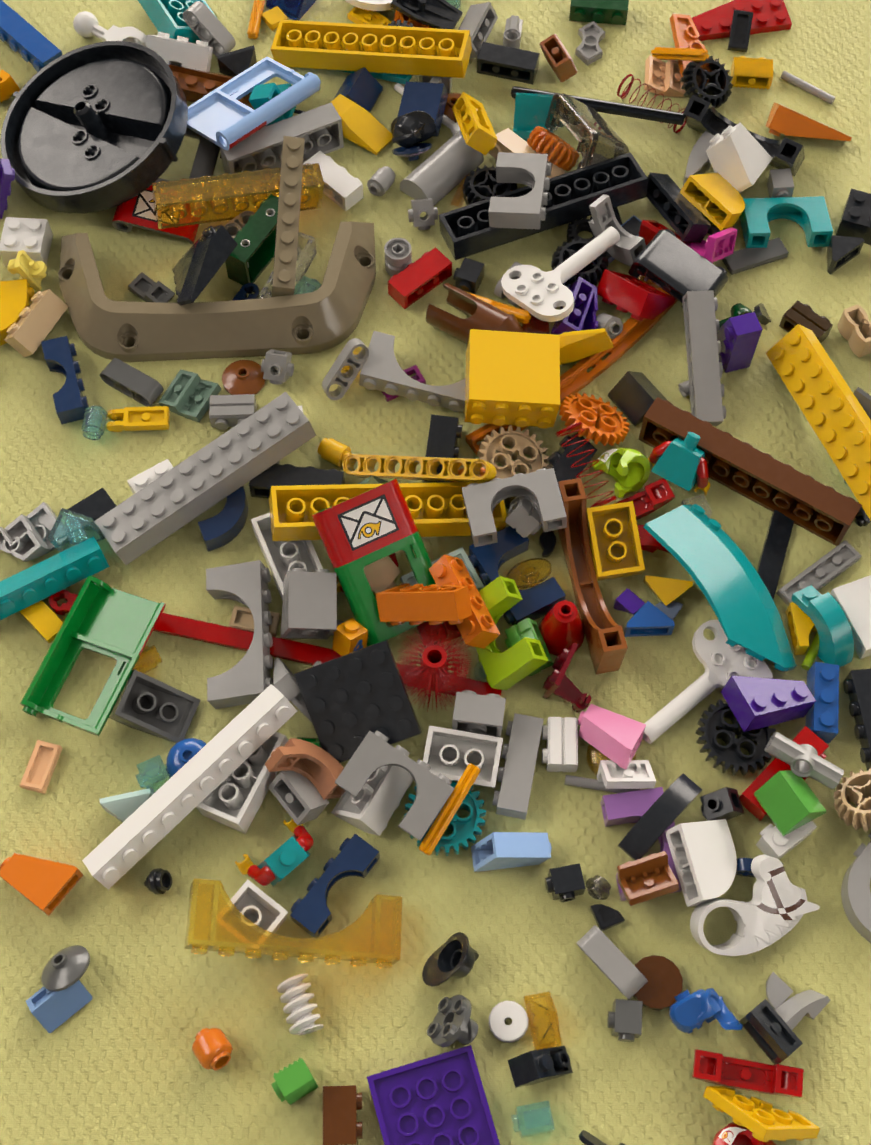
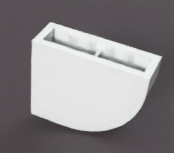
[830,575,871,659]
[665,819,737,907]

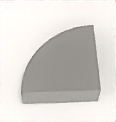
[766,972,793,1009]

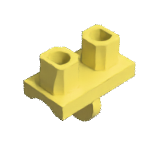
[7,250,47,292]

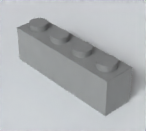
[493,713,544,820]

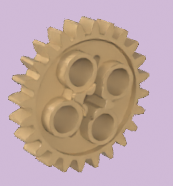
[477,425,550,479]

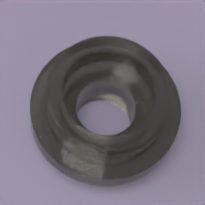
[586,875,611,900]

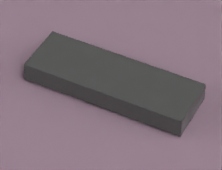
[722,237,789,275]

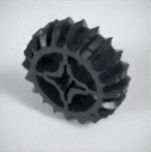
[680,56,733,109]
[463,164,517,205]
[551,237,609,286]

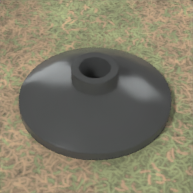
[41,945,90,992]

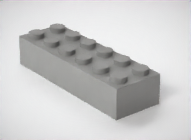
[220,102,344,189]

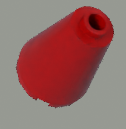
[538,600,585,656]

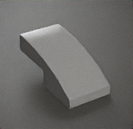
[775,989,830,1030]

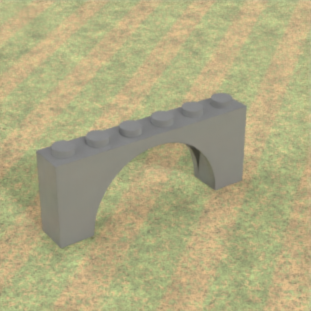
[359,331,465,413]
[206,560,274,709]

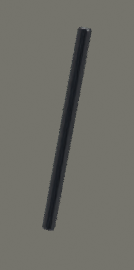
[511,86,685,125]

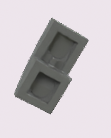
[128,272,175,303]

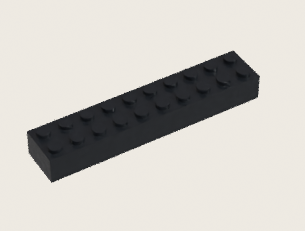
[439,152,648,260]

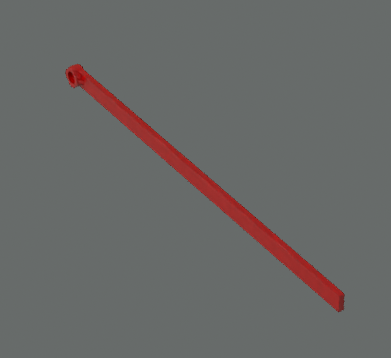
[49,589,502,696]

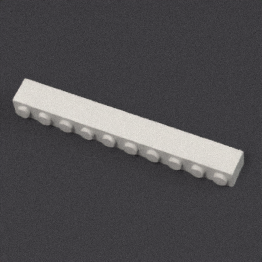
[82,684,297,890]

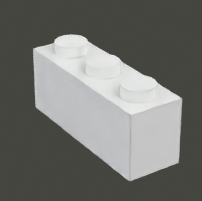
[303,151,363,211]

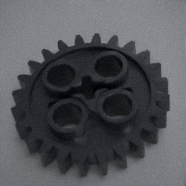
[696,699,776,776]

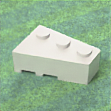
[146,32,213,72]

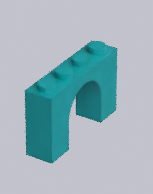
[739,196,833,248]

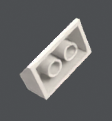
[423,725,503,788]
[331,765,413,836]

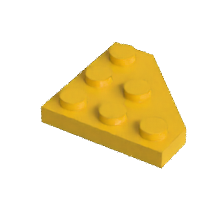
[703,1086,820,1142]

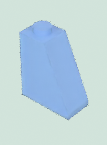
[471,832,552,872]

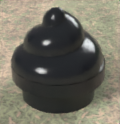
[144,868,172,895]

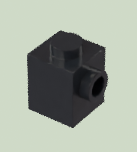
[453,257,485,294]
[700,787,745,821]
[545,863,586,902]

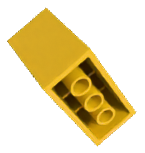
[465,329,560,429]

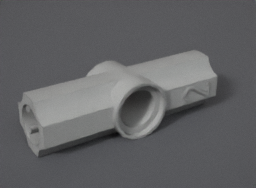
[765,732,844,789]

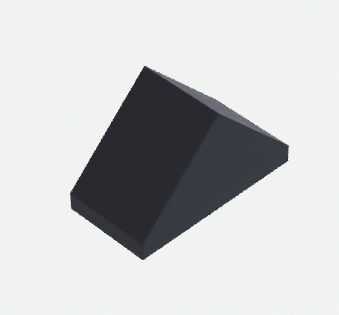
[827,235,865,275]

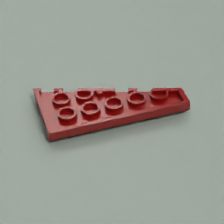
[692,0,792,41]

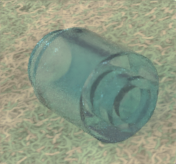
[82,406,108,440]

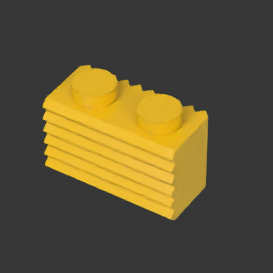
[731,56,774,90]

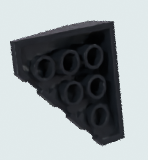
[172,225,238,306]

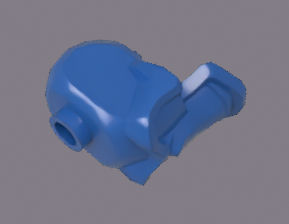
[669,988,743,1033]

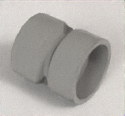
[384,238,412,276]

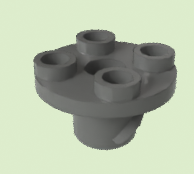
[427,995,478,1047]

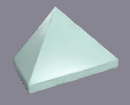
[99,788,153,822]

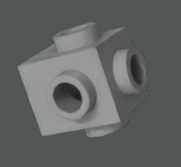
[408,198,438,230]
[261,349,294,384]

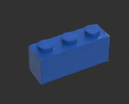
[805,662,839,743]

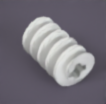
[277,973,324,1035]

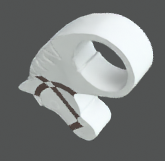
[690,854,820,956]

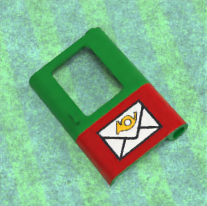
[311,478,436,647]

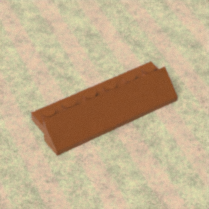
[168,64,255,110]

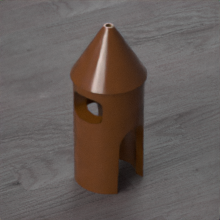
[426,283,525,344]

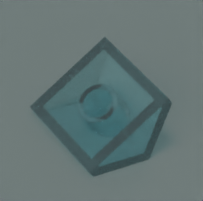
[48,508,105,552]

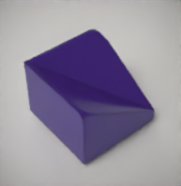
[613,588,645,615]

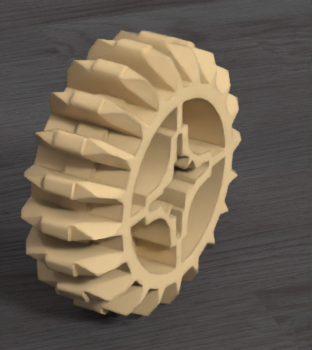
[833,767,871,833]

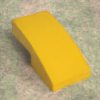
[19,600,63,643]

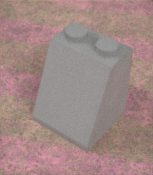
[281,568,337,640]

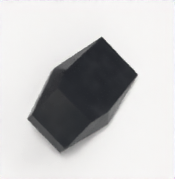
[391,0,463,29]

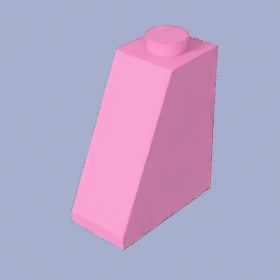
[578,704,646,769]

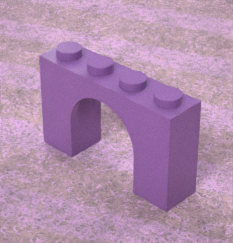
[600,787,682,901]

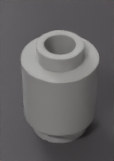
[367,166,395,196]
[596,313,623,338]

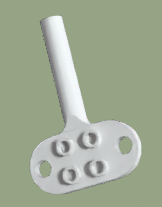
[501,226,620,322]
[643,620,773,744]

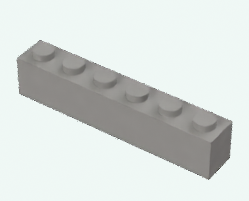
[683,290,726,426]

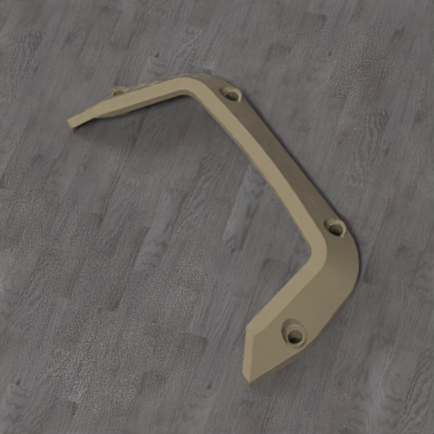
[58,222,376,362]

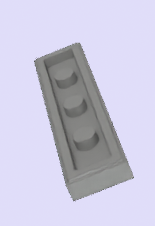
[776,540,862,606]

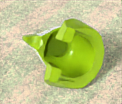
[592,448,651,498]

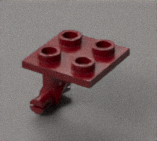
[542,643,592,712]

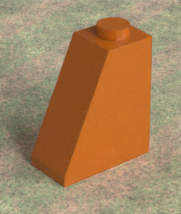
[0,853,83,916]

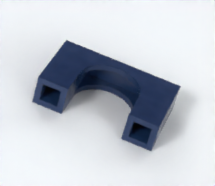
[468,526,566,625]

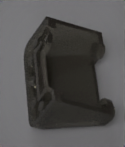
[545,93,629,168]

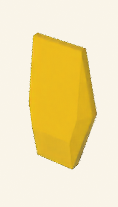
[330,94,393,155]
[560,328,613,365]

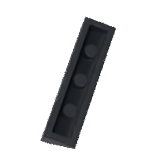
[757,510,794,600]

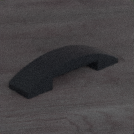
[618,773,702,860]

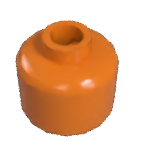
[192,1028,233,1070]

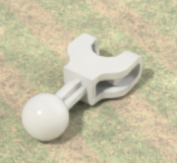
[73,11,147,47]

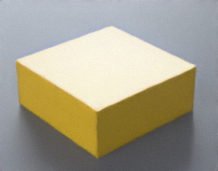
[261,6,288,31]

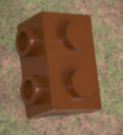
[617,851,679,906]

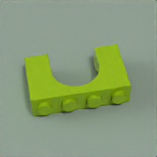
[475,576,548,690]

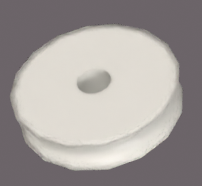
[488,1001,529,1043]

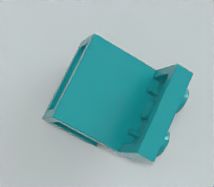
[513,92,556,142]

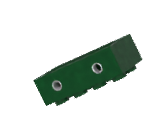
[225,194,279,285]

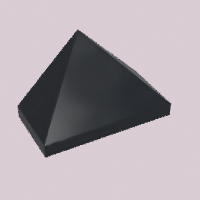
[217,45,257,77]

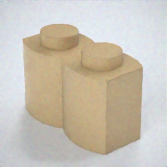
[838,305,871,357]

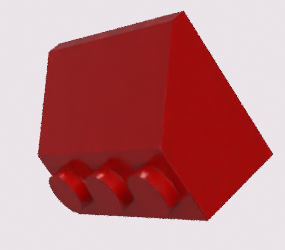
[597,269,676,321]

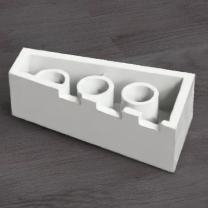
[196,732,288,834]

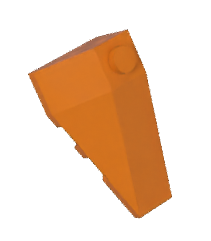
[766,102,852,141]

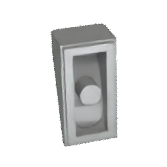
[273,658,301,701]

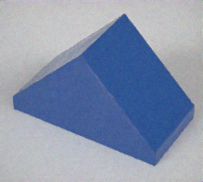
[624,601,675,637]

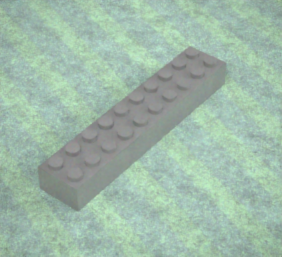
[95,392,316,565]

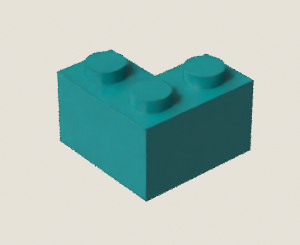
[249,83,297,126]

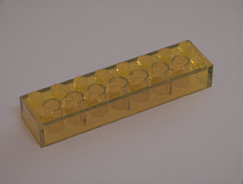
[152,163,324,229]

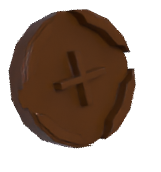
[633,955,683,1010]

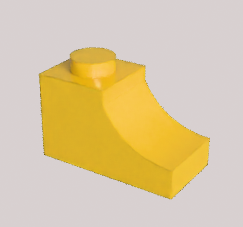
[785,602,817,655]

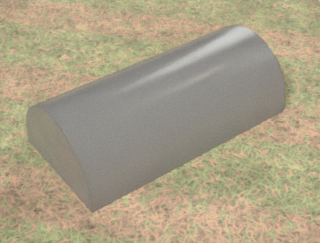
[400,132,484,207]

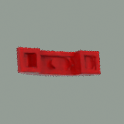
[614,478,675,520]
[692,1049,804,1098]

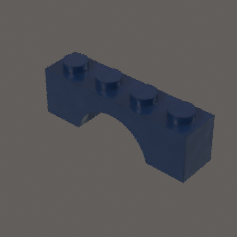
[41,336,89,424]
[290,834,380,939]

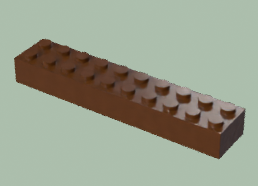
[638,397,862,546]

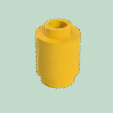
[317,438,352,467]

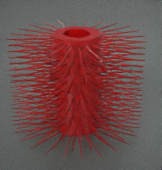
[398,625,472,712]

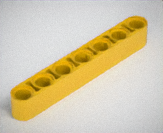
[342,454,497,483]

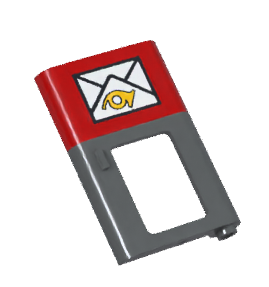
[112,127,220,245]

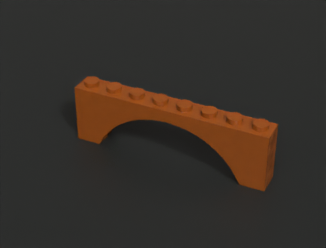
[557,478,628,674]

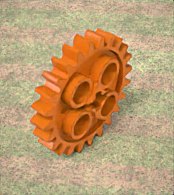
[559,393,630,446]

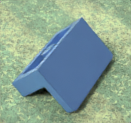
[26,980,93,1033]

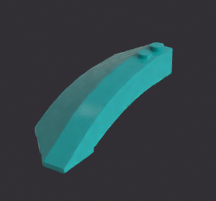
[643,504,797,672]

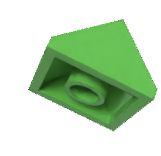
[754,770,826,836]

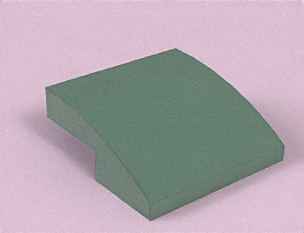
[158,369,221,423]

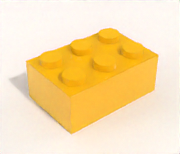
[587,501,645,581]

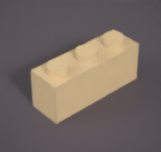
[4,289,69,357]

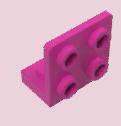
[685,227,738,264]

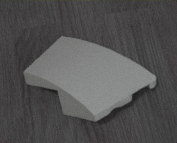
[0,502,71,562]

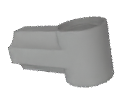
[503,15,523,49]

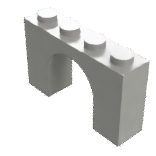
[489,152,552,229]
[462,468,567,547]
[335,730,455,841]

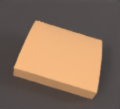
[644,56,686,97]

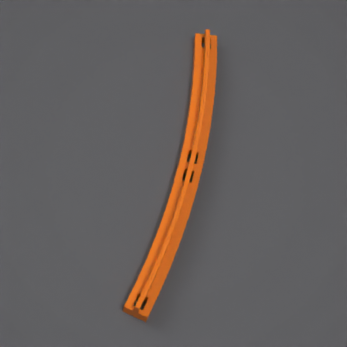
[466,287,678,457]

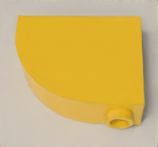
[679,172,745,231]
[0,279,35,346]

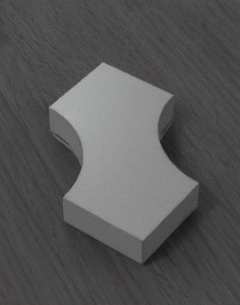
[575,21,605,66]

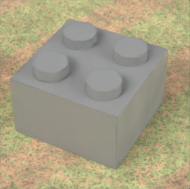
[452,690,506,737]

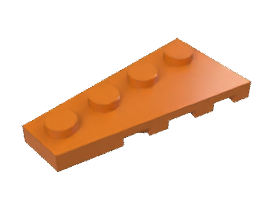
[670,14,709,85]

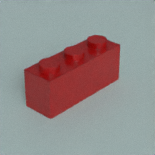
[388,247,452,309]

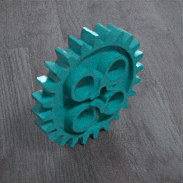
[404,781,486,856]

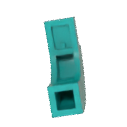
[791,585,854,668]

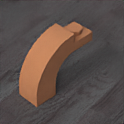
[265,738,345,800]

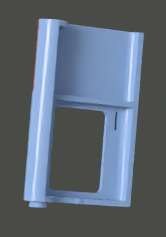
[187,56,321,150]

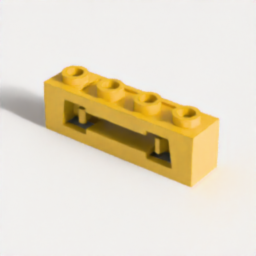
[452,92,498,156]

